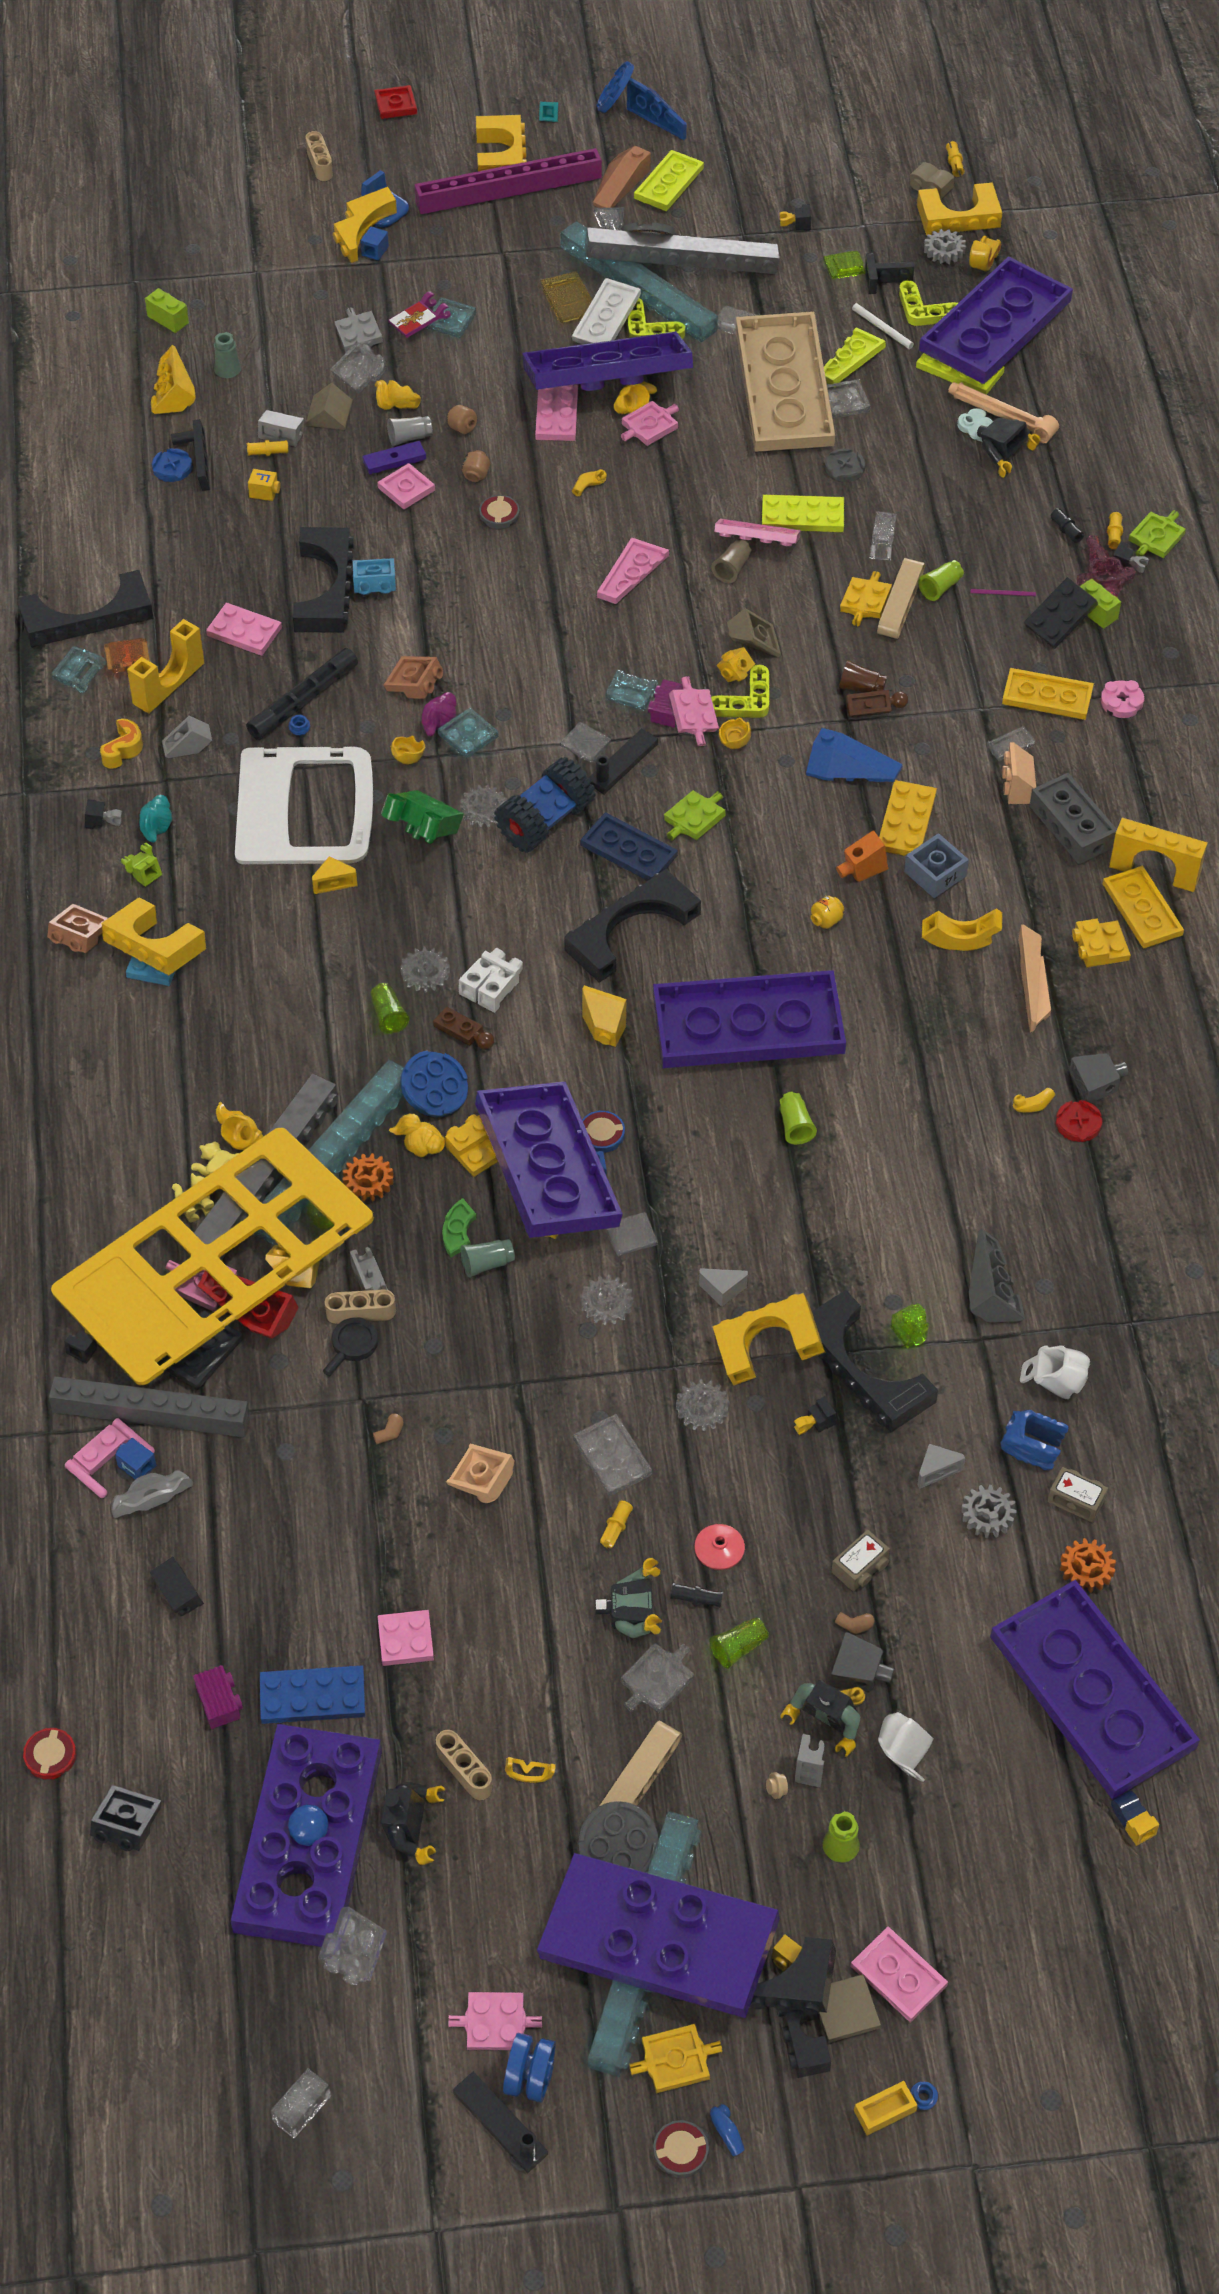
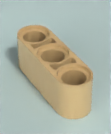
[306,131,333,181]
[325,1290,396,1324]
[436,1730,492,1800]

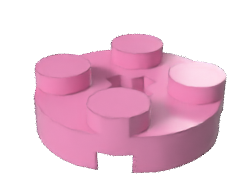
[1101,680,1144,718]

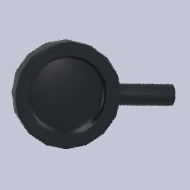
[323,1317,378,1377]

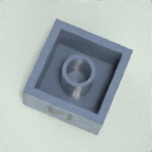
[904,833,969,898]

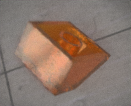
[104,637,150,673]

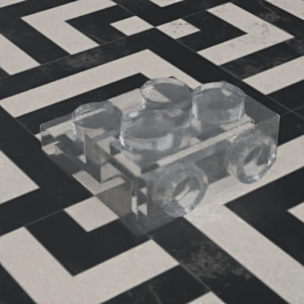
[330,341,388,393]
[318,1907,387,1985]

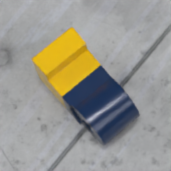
[1111,1791,1159,1846]

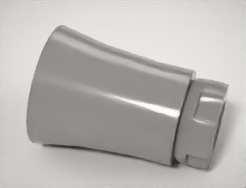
[387,416,433,447]

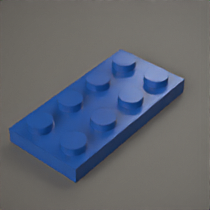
[260,1666,365,1724]

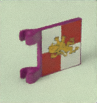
[388,292,451,338]

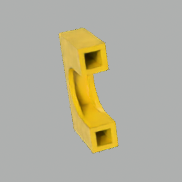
[476,115,527,171]
[917,183,1002,235]
[127,619,204,714]
[1109,818,1208,892]
[101,897,206,975]
[712,1293,825,1386]

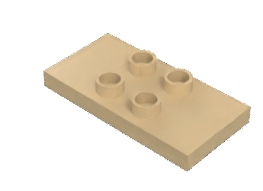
[735,312,835,452]

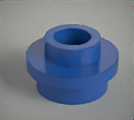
[289,715,310,735]
[911,2082,938,2110]

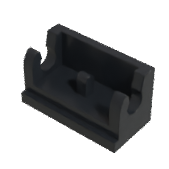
[150,1557,204,1616]

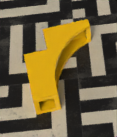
[332,187,397,263]

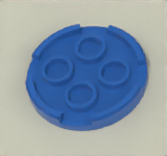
[597,61,634,113]
[400,1051,468,1117]

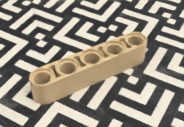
[877,558,925,639]
[600,1720,682,1806]

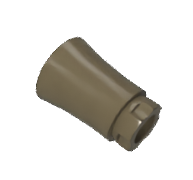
[711,539,751,583]

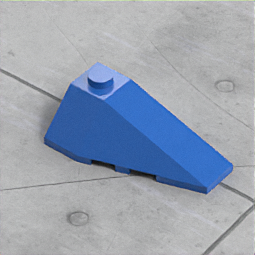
[627,78,687,140]
[806,728,903,782]

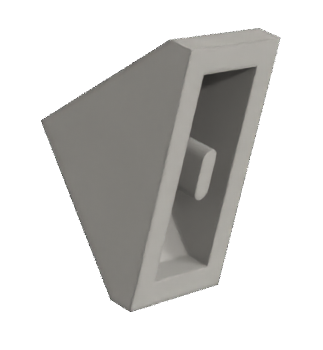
[699,1268,748,1306]
[917,1444,965,1489]

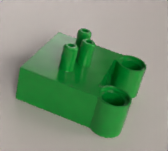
[381,790,464,844]

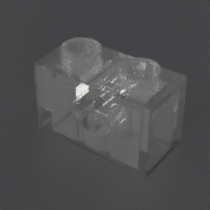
[870,511,897,560]
[271,2068,331,2138]

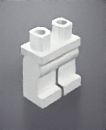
[459,948,523,1013]

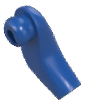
[710,2104,745,2156]

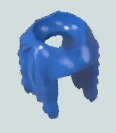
[1000,1410,1069,1470]

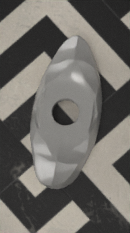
[112,1470,193,1518]

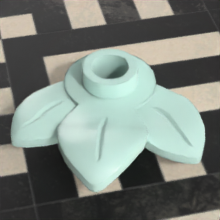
[958,408,993,442]

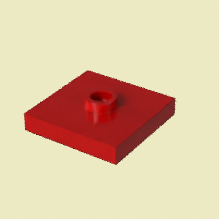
[374,85,417,119]

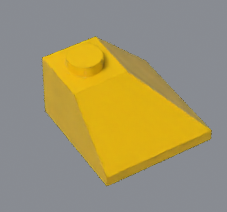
[582,985,626,1047]

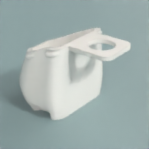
[1020,1346,1090,1399]
[878,1712,933,1782]

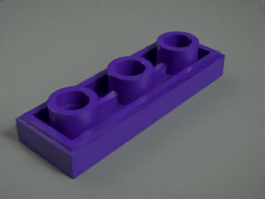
[362,441,426,474]

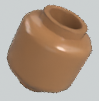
[447,405,477,434]
[462,450,491,482]

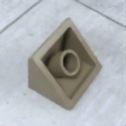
[306,383,353,430]

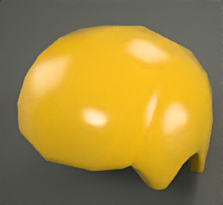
[719,717,751,749]
[390,736,425,765]

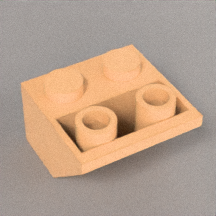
[1002,742,1036,804]

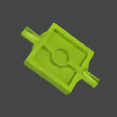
[1128,510,1186,558]
[664,790,726,841]

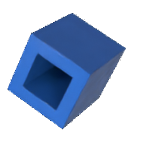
[360,227,389,261]
[115,1438,157,1480]

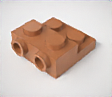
[384,656,443,699]
[47,904,108,953]

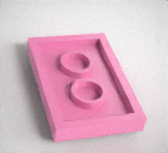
[206,603,282,656]
[850,1927,948,2023]

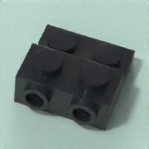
[90,1785,161,1851]

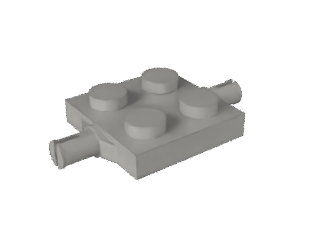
[334,307,383,358]

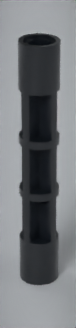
[246,648,358,740]

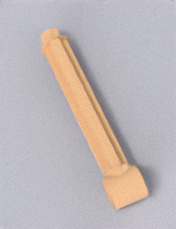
[948,382,1059,443]

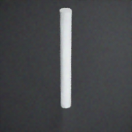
[852,303,914,349]

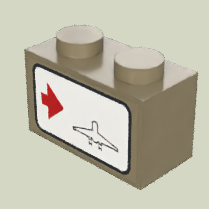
[1047,1467,1108,1523]
[831,1530,890,1592]

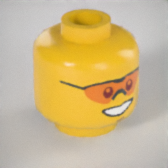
[811,896,844,929]

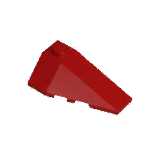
[197,1271,299,1338]

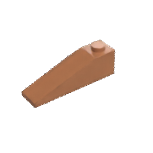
[593,146,651,212]

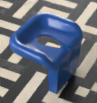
[361,170,409,228]

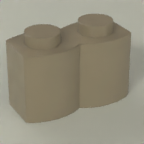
[910,162,954,199]

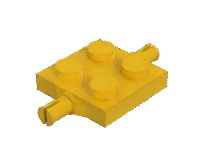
[840,571,892,626]
[629,2024,723,2093]

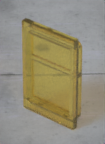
[540,271,592,323]

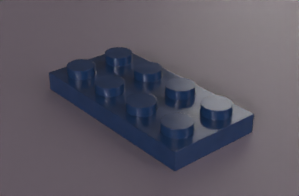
[580,812,678,881]

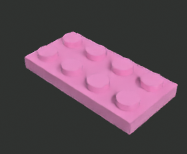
[535,384,578,441]
[714,519,801,546]

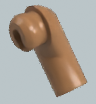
[373,1414,403,1445]
[835,1612,875,1634]

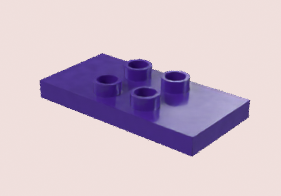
[919,256,1073,384]
[522,332,693,391]
[653,970,846,1068]
[475,1082,623,1238]
[990,1579,1200,1800]
[537,1853,780,2018]

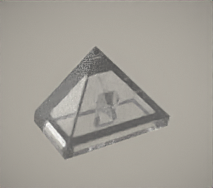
[593,207,624,230]

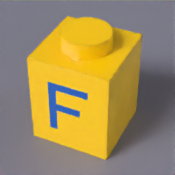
[248,469,280,501]

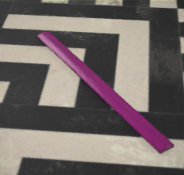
[970,589,1036,596]

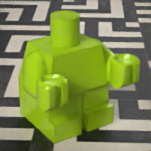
[121,843,162,887]

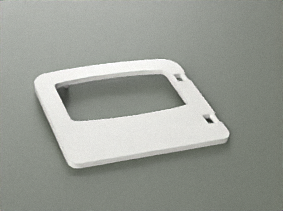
[235,747,373,864]

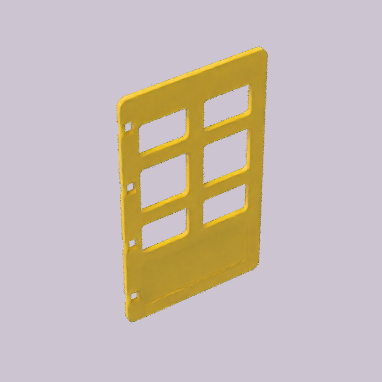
[51,1128,374,1385]

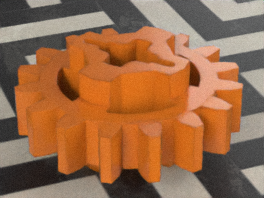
[342,1154,393,1201]
[1060,1538,1116,1593]

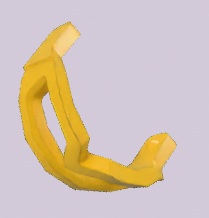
[505,1757,555,1783]

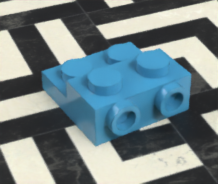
[353,558,396,595]

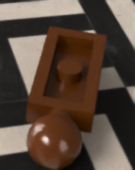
[846,690,908,717]
[433,1006,494,1050]

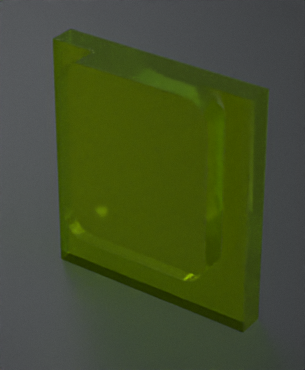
[823,251,865,279]

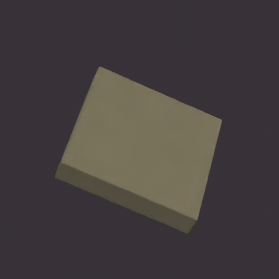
[818,1974,881,2043]

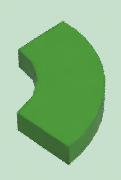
[442,1198,477,1258]

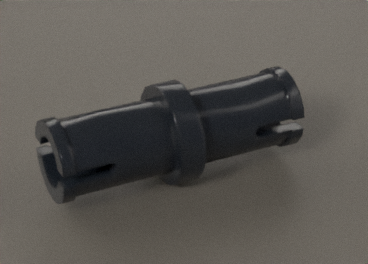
[1050,508,1084,543]
[670,1583,723,1608]

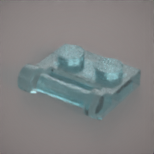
[51,646,107,693]
[605,669,658,710]

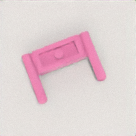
[65,1418,155,1498]

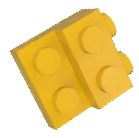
[1072,918,1131,968]
[445,1114,498,1177]

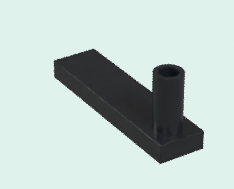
[171,419,210,491]
[589,728,658,794]
[453,2071,548,2174]

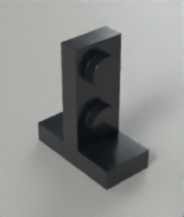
[865,253,914,294]

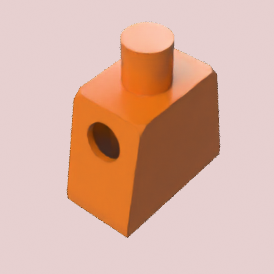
[836,830,888,882]

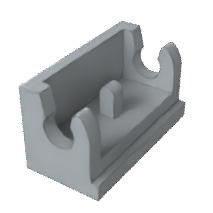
[258,410,304,447]
[350,1247,388,1291]
[795,1734,824,1787]

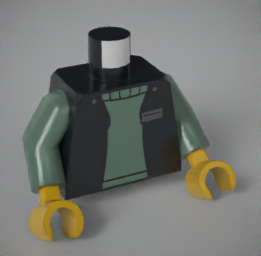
[596,1558,662,1638]
[780,1680,860,1757]

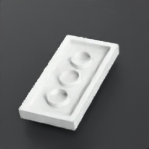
[572,278,641,344]

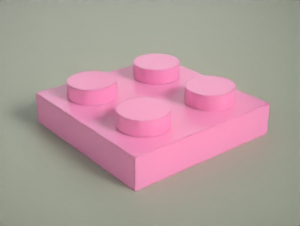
[378,463,435,509]
[378,1610,434,1666]

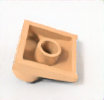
[446,1444,514,1503]

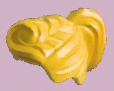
[375,380,421,410]
[614,381,657,414]
[216,1102,264,1150]
[389,1113,445,1157]

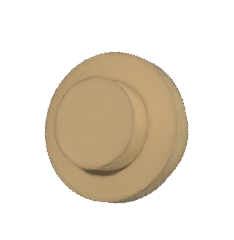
[766,1772,788,1799]

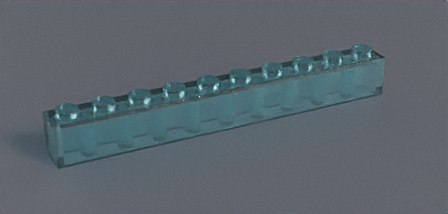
[560,221,718,342]
[254,1059,404,1245]
[588,1811,702,2077]

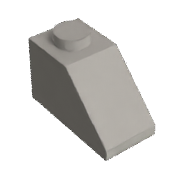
[162,716,212,758]

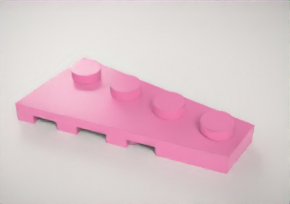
[597,538,669,604]

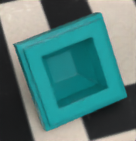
[539,102,558,122]

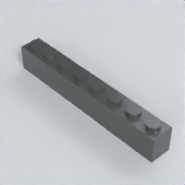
[49,1376,250,1438]

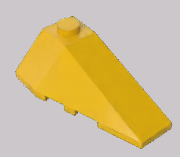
[151,345,196,414]

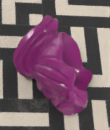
[422,692,457,736]

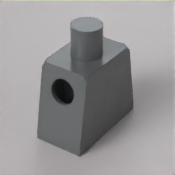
[1069,1053,1128,1103]
[830,1632,894,1692]

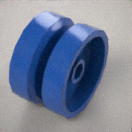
[503,2032,556,2103]

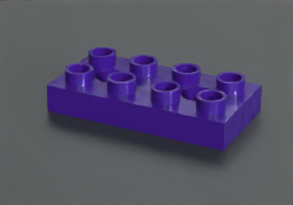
[231,1724,382,1950]

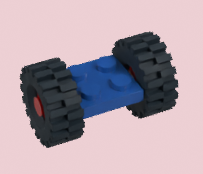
[494,757,596,853]

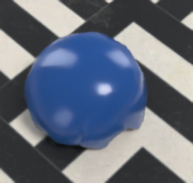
[288,1804,328,1846]

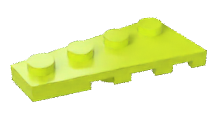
[824,328,886,387]

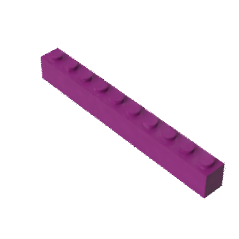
[414,148,602,214]

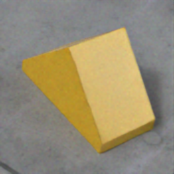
[312,856,357,894]

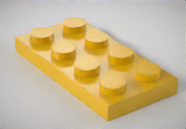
[1002,668,1094,720]
[879,780,937,856]
[1102,866,1184,949]

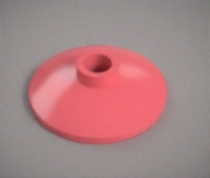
[694,1524,745,1570]

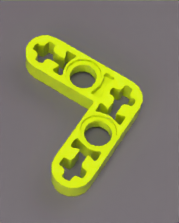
[899,281,958,326]
[627,298,685,339]
[711,665,769,718]

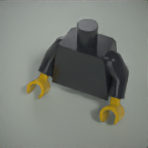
[977,418,1040,477]
[381,1782,445,1865]

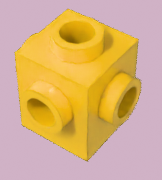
[717,647,755,682]

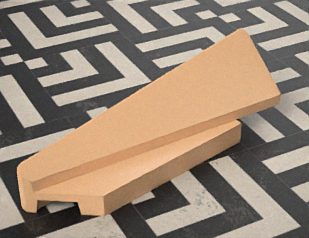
[1018,924,1051,1032]

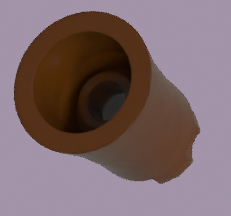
[839,660,887,693]

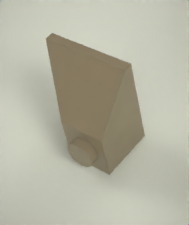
[727,608,781,657]

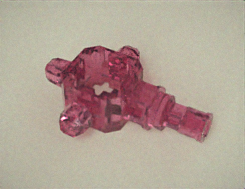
[1077,535,1135,598]

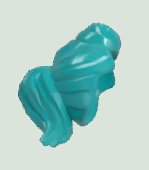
[139,795,172,843]

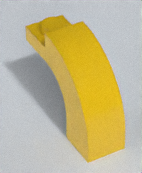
[922,908,1002,951]

